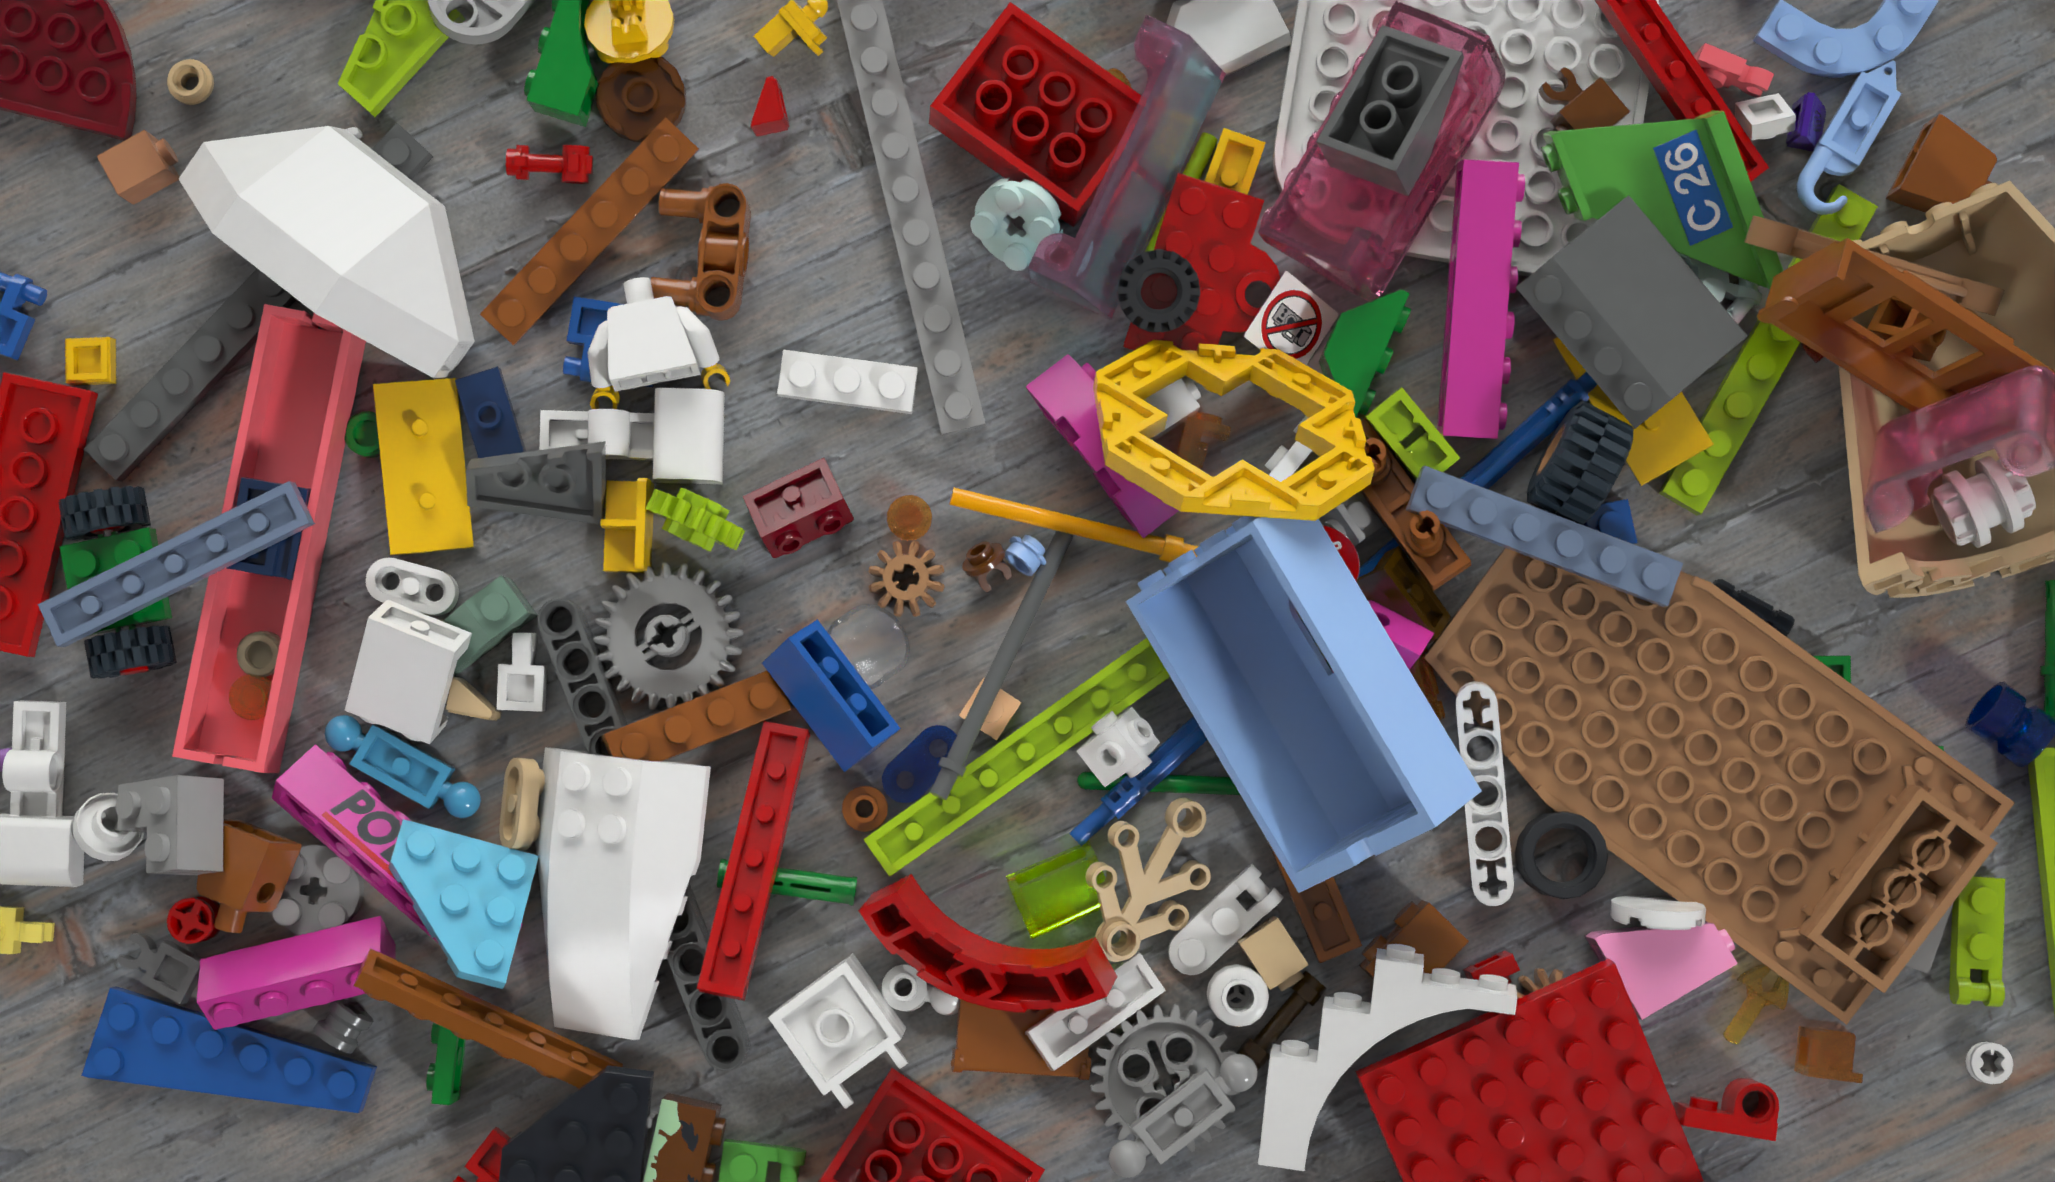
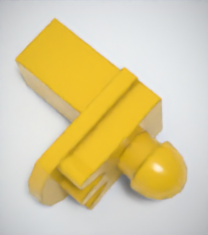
[753,0,828,57]

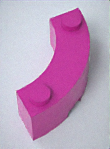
[1025,354,1178,538]

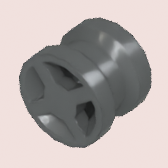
[313,999,374,1054]

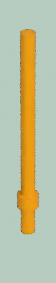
[949,487,1199,562]

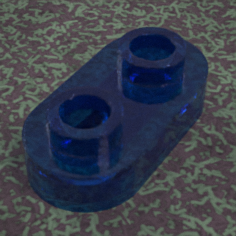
[882,725,957,803]

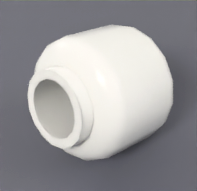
[1207,964,1269,1027]

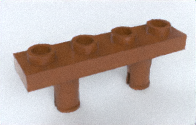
[1360,418,1471,591]

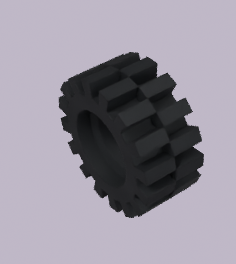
[1118,249,1200,332]

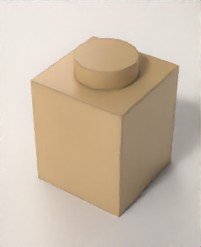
[1237,916,1309,991]

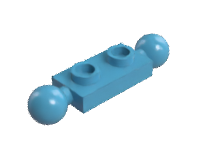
[325,715,481,818]

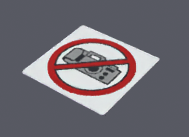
[1244,271,1339,365]

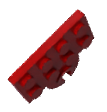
[1123,173,1280,351]

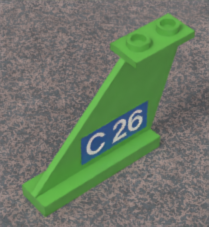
[1541,110,1784,289]

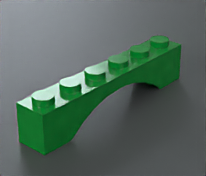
[524,0,599,127]

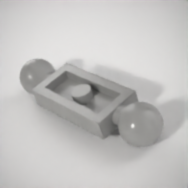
[1109,1054,1257,1178]

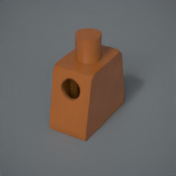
[1886,114,1997,213]
[196,819,302,933]

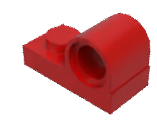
[1674,1078,1779,1141]

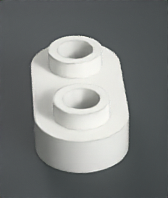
[366,557,459,616]

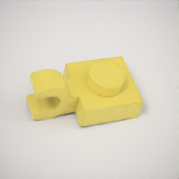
[0,906,55,954]

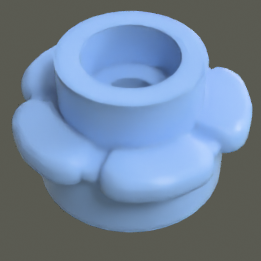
[1005,535,1046,576]

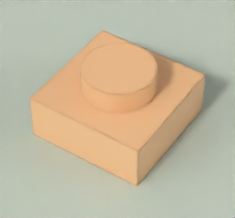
[959,678,1022,741]

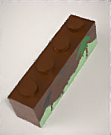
[643,1093,727,1182]

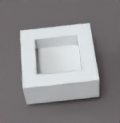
[1735,93,1796,140]

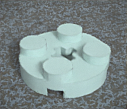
[971,178,1063,271]

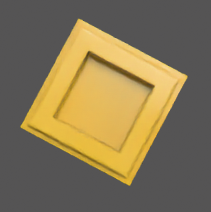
[65,337,116,386]

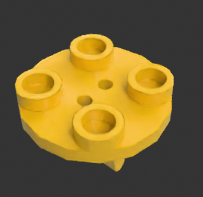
[584,0,675,63]

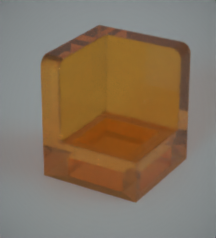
[1794,1026,1863,1083]

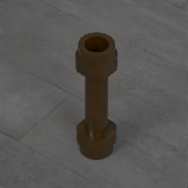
[1236,970,1327,1071]

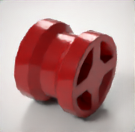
[167,896,220,944]

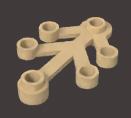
[1085,798,1211,962]

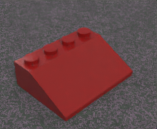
[929,2,1157,228]
[818,1068,1045,1182]

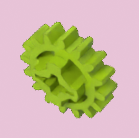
[645,488,745,552]

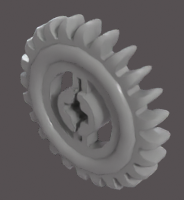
[593,562,744,710]

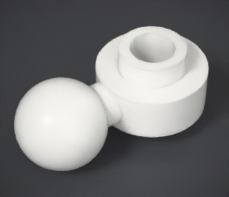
[882,964,960,1016]

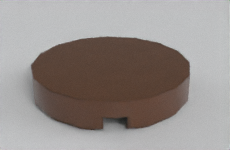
[596,57,686,142]

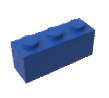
[762,619,901,772]

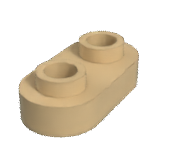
[499,758,545,850]

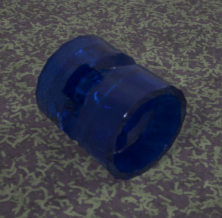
[1965,682,2055,767]

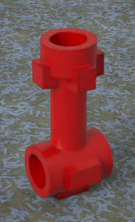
[506,145,593,184]

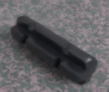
[1713,579,1795,637]

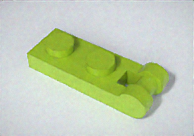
[1949,876,2006,1007]

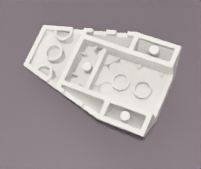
[535,747,711,1040]

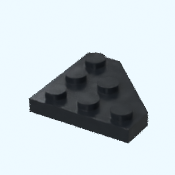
[499,1065,654,1182]

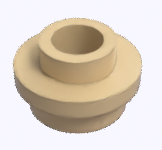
[167,59,214,105]

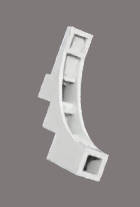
[1258,944,1517,1171]

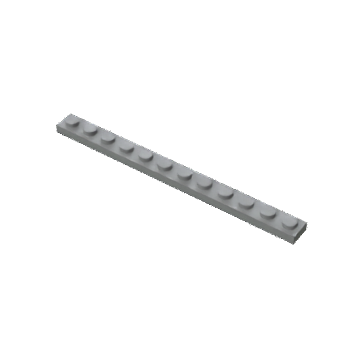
[837,0,986,437]

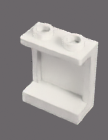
[345,600,472,744]

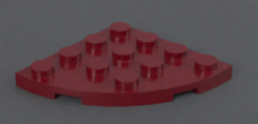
[0,0,137,141]

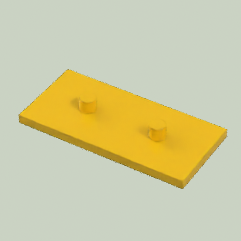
[1553,337,1714,486]
[373,378,474,556]

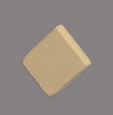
[446,677,501,721]

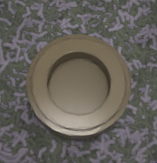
[237,631,281,678]

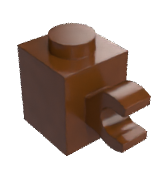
[1538,67,1630,131]

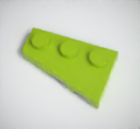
[337,0,465,117]

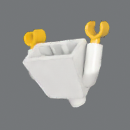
[588,277,730,409]

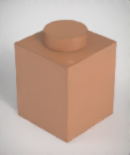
[97,130,179,205]

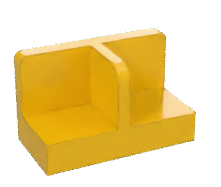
[600,478,654,573]

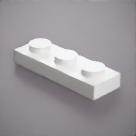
[777,350,918,414]
[1025,952,1166,1071]

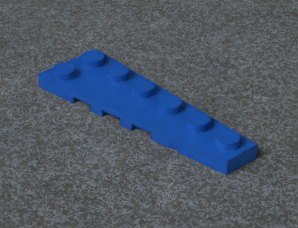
[81,986,377,1113]

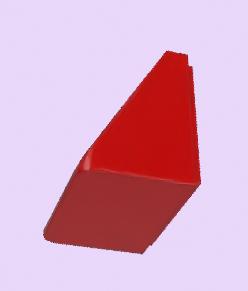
[751,76,790,136]

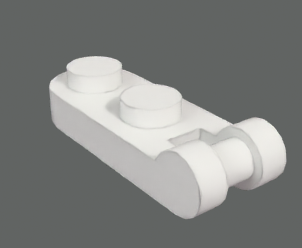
[1168,863,1284,975]

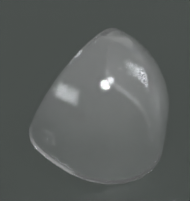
[827,604,910,689]

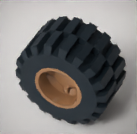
[1527,401,1634,525]

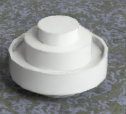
[72,793,144,861]

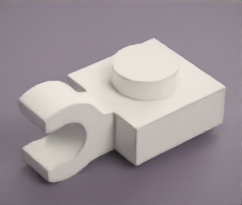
[496,633,547,712]

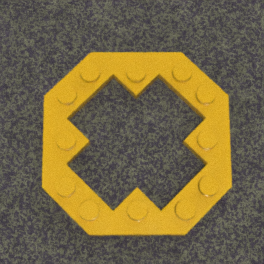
[1093,340,1375,521]

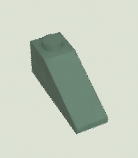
[443,575,538,677]

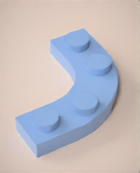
[1753,0,1939,78]

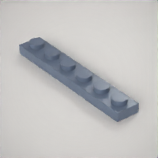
[1406,466,1683,607]
[38,481,315,647]

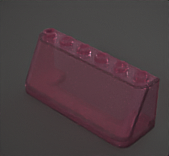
[1258,1,1506,302]

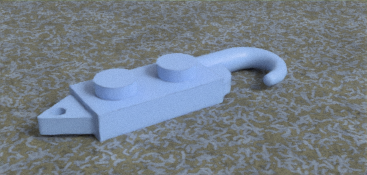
[1796,60,1902,215]

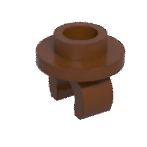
[962,541,1012,592]

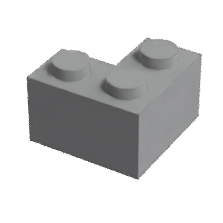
[116,775,224,875]

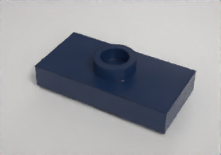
[455,366,526,458]

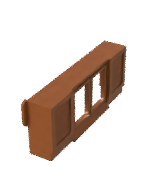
[1757,238,2055,452]

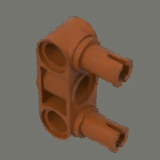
[651,183,751,321]

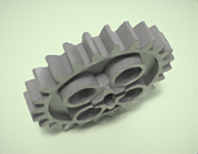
[1090,1003,1240,1156]

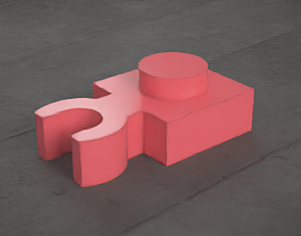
[1693,43,1774,97]

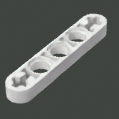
[1455,681,1514,906]

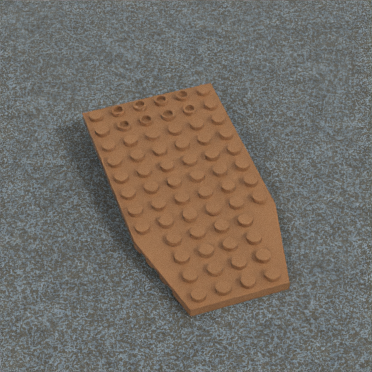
[1423,548,2015,1025]

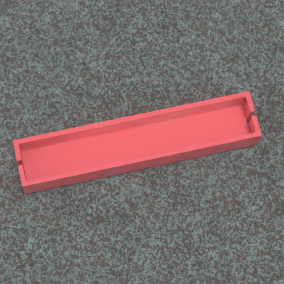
[172,304,366,773]

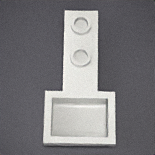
[539,388,725,485]
[0,700,84,887]

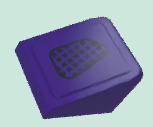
[1786,92,1826,152]

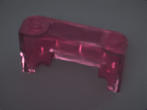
[1864,365,2055,534]

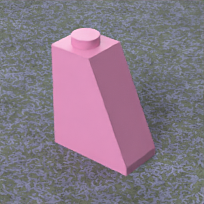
[1585,922,1737,1020]

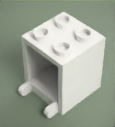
[768,953,908,1109]

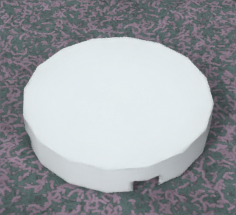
[1610,895,1706,930]

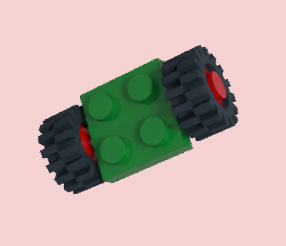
[58,486,177,679]

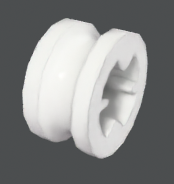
[1965,1042,2013,1084]

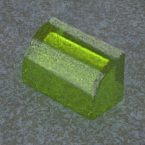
[1005,840,1106,939]

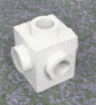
[1076,707,1160,787]

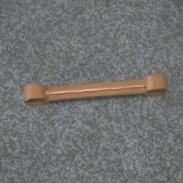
[1744,215,2005,316]

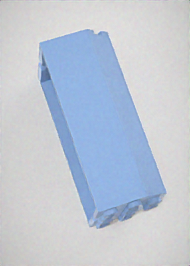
[1126,516,1482,893]

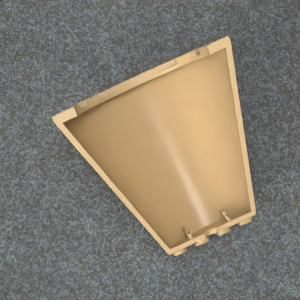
[1839,180,2055,598]

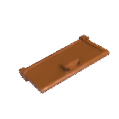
[951,999,1091,1080]

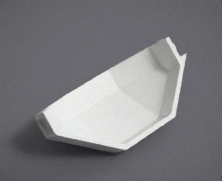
[179,126,475,378]

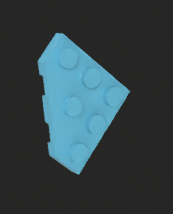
[389,819,539,989]

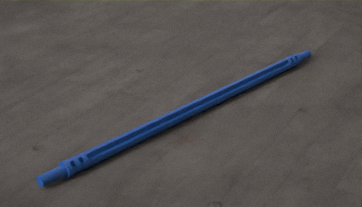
[1070,371,1598,846]

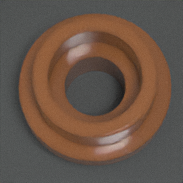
[842,786,888,832]

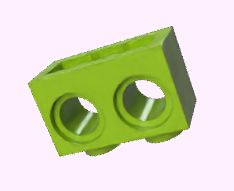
[1365,387,1460,480]

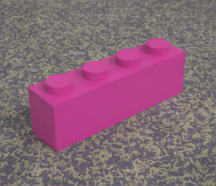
[197,916,396,1030]

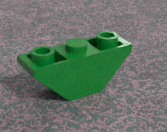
[1319,289,1411,418]

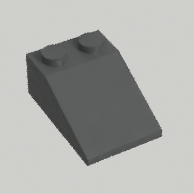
[1316,25,1464,196]

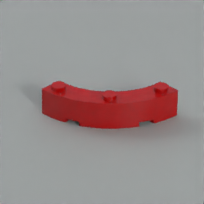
[858,874,1118,1013]

